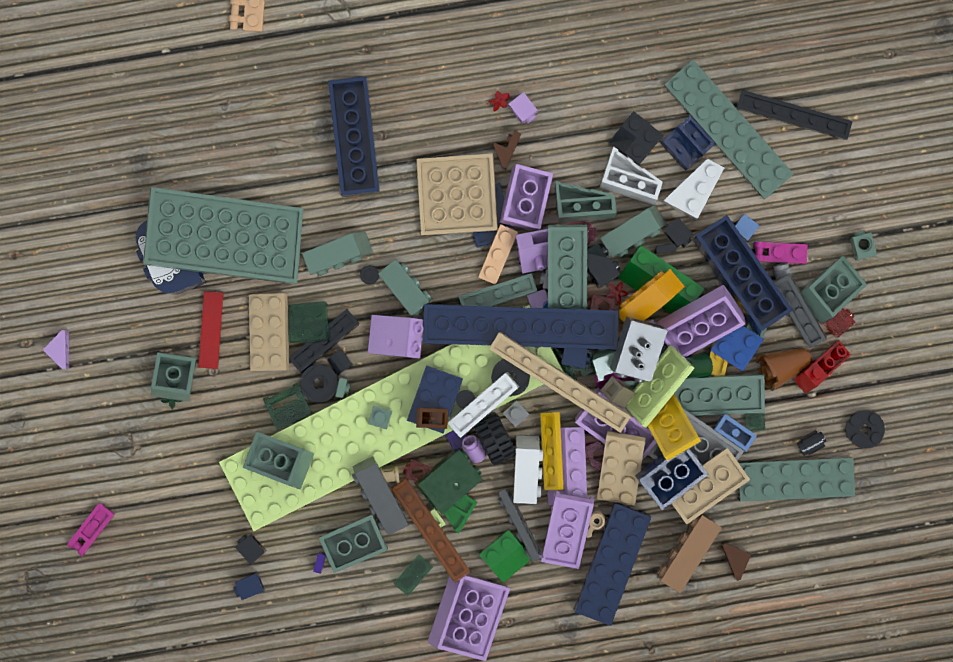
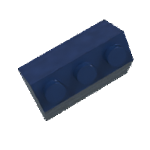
[635,449,709,510]

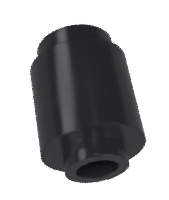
[796,430,826,456]

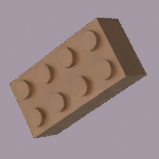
[657,515,722,593]

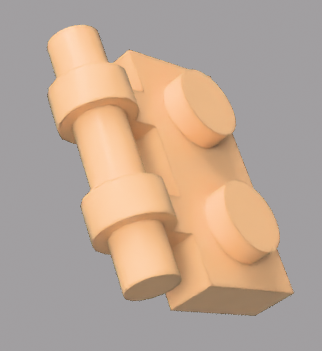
[229,0,265,33]

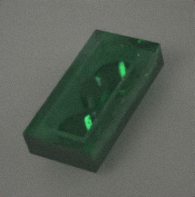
[394,554,433,596]

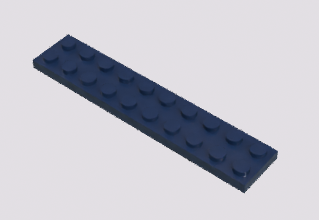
[423,304,619,350]

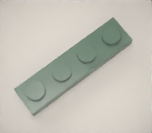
[459,273,537,307]

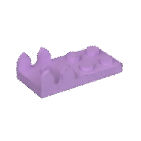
[541,490,594,569]

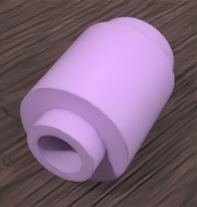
[462,435,487,463]

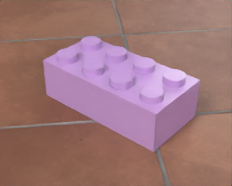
[657,285,745,357]
[575,387,657,461]

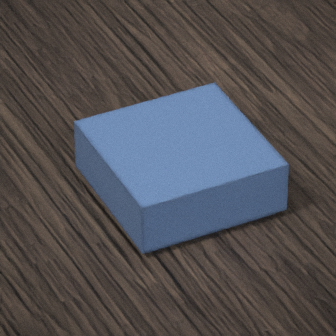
[735,214,760,241]

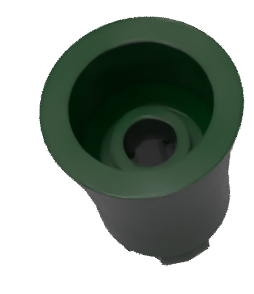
[686,352,713,379]

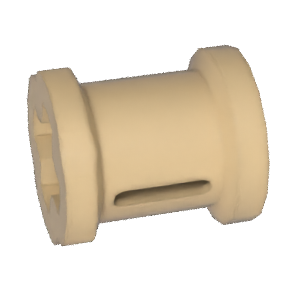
[380,466,400,483]

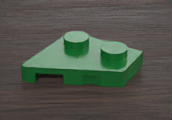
[444,495,478,534]

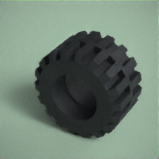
[474,412,516,465]

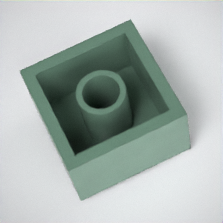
[151,352,196,402]

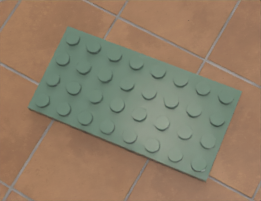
[143,187,303,284]

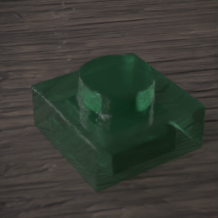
[744,413,765,431]

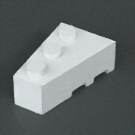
[662,159,724,220]
[513,435,543,504]

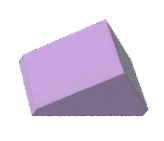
[43,330,69,369]

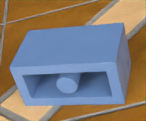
[713,414,757,452]

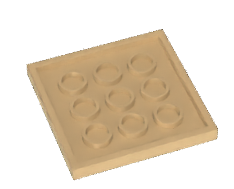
[417,153,498,236]

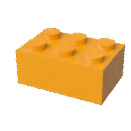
[619,269,685,323]

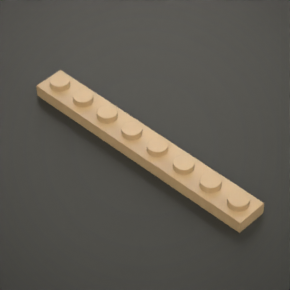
[489,332,631,433]

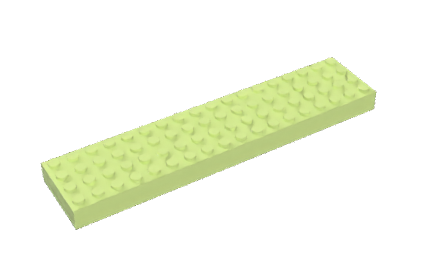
[219,305,563,531]

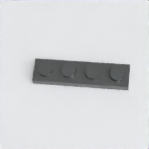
[773,273,827,348]
[498,489,544,562]

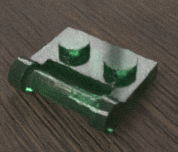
[263,382,312,430]

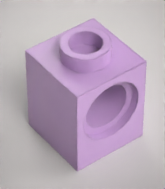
[508,92,538,124]

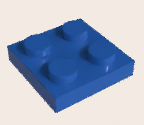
[710,326,764,371]

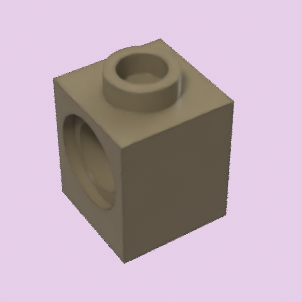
[601,376,636,408]

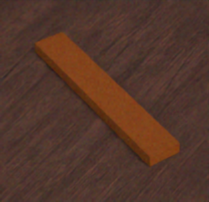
[391,478,471,583]

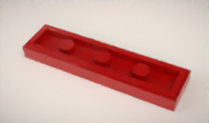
[198,291,224,369]

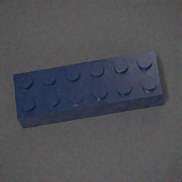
[328,76,380,197]
[692,215,793,334]
[574,502,651,626]

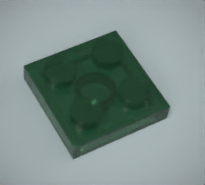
[288,301,328,343]

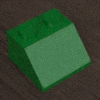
[479,528,532,583]

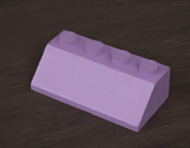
[547,427,587,505]

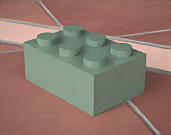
[319,514,388,573]

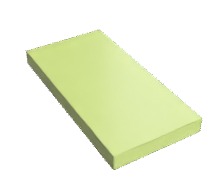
[625,345,694,428]

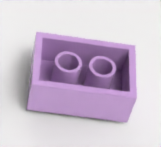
[499,164,553,231]

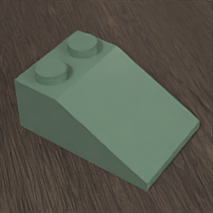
[800,256,867,324]
[243,431,314,490]

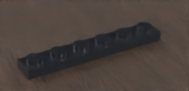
[736,90,853,140]

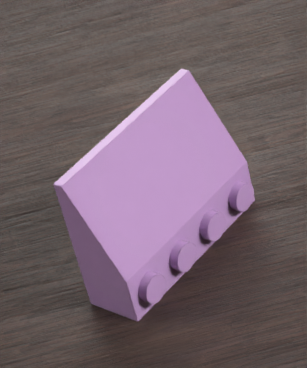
[428,574,510,661]

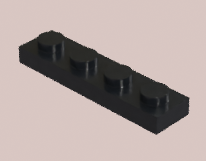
[289,309,360,373]

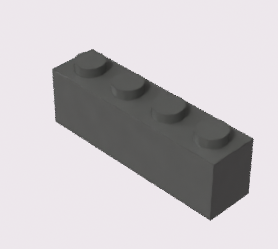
[352,456,409,536]

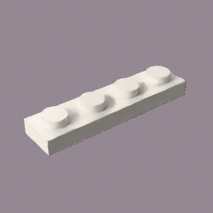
[448,372,519,438]

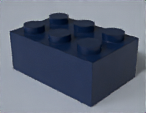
[407,365,463,434]

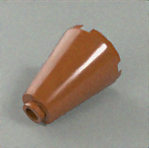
[756,348,812,391]

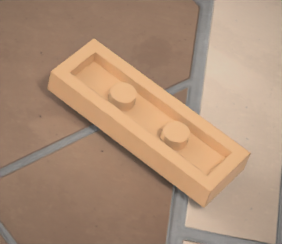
[478,224,518,285]

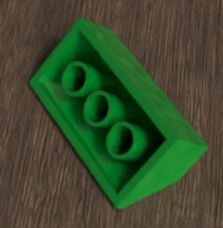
[618,245,705,314]

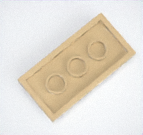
[249,293,289,371]
[597,431,646,506]
[671,448,750,525]

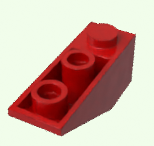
[793,340,851,394]

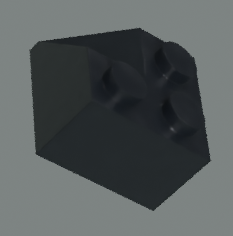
[608,111,663,166]
[587,244,621,289]

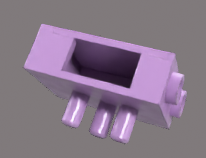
[516,229,548,273]
[368,315,424,358]

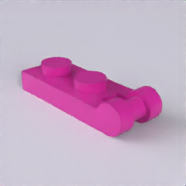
[754,242,808,264]
[67,503,115,557]

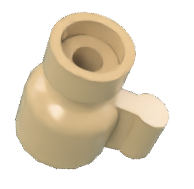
[586,510,606,538]

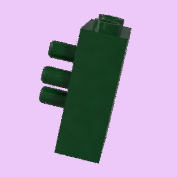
[414,449,483,514]

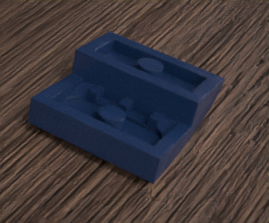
[660,115,716,171]

